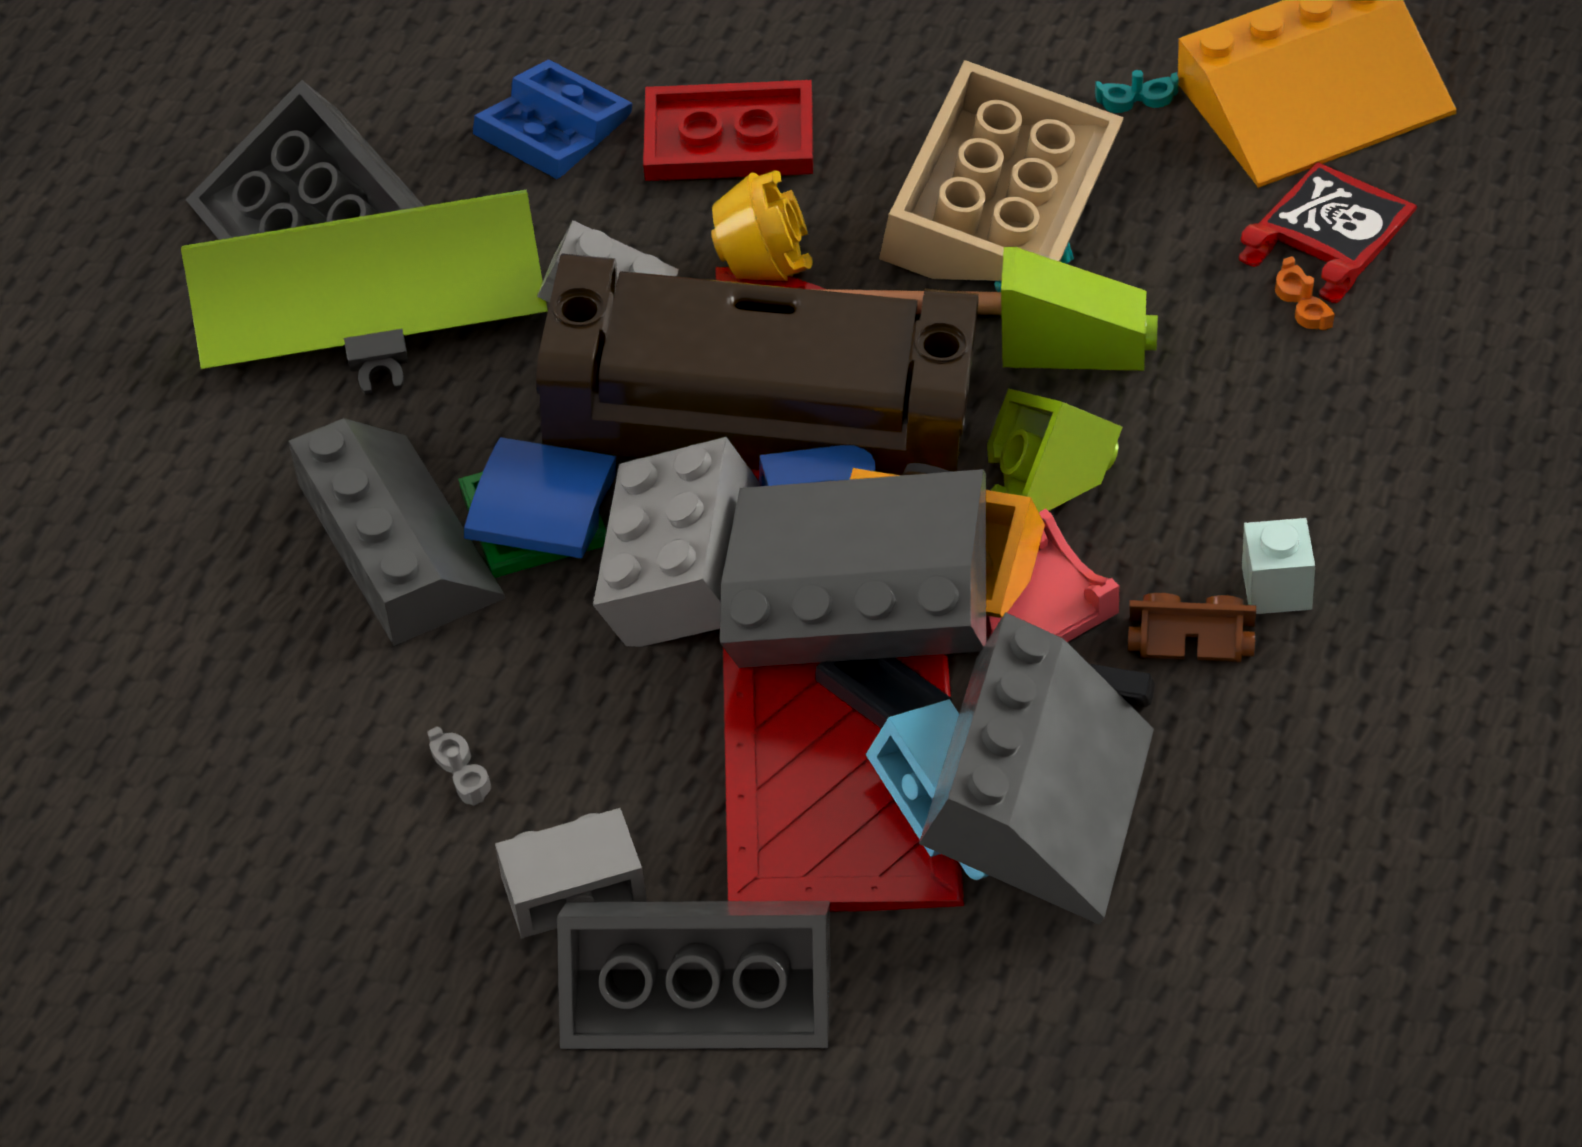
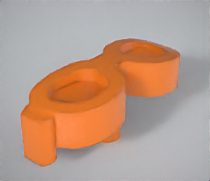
[1275,256,1335,331]

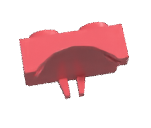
[986,508,1119,642]

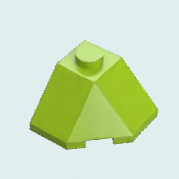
[987,388,1123,512]

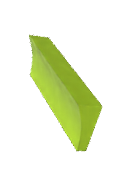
[181,190,548,369]

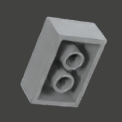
[593,437,760,647]

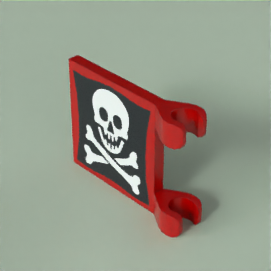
[1239,162,1417,303]

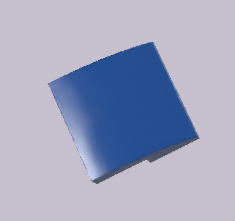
[473,59,632,179]
[464,437,616,558]

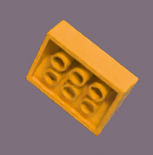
[1178,0,1457,188]

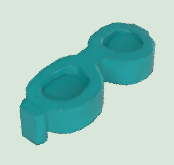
[1095,70,1179,113]

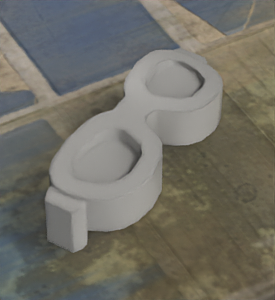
[427,726,491,806]

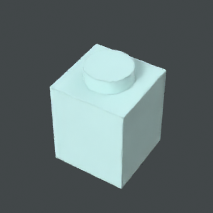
[1242,518,1315,614]

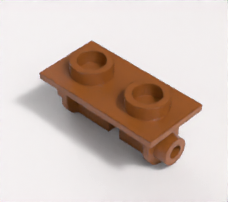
[1128,593,1256,662]

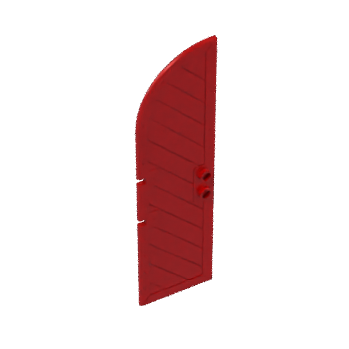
[715,267,964,912]

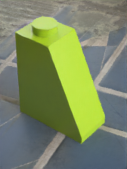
[1001,247,1158,371]

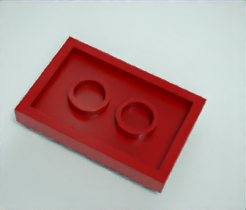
[643,80,813,181]

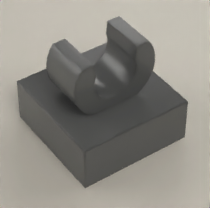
[344,329,408,394]

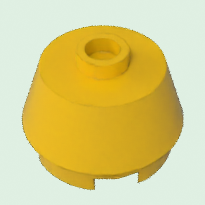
[711,170,813,281]

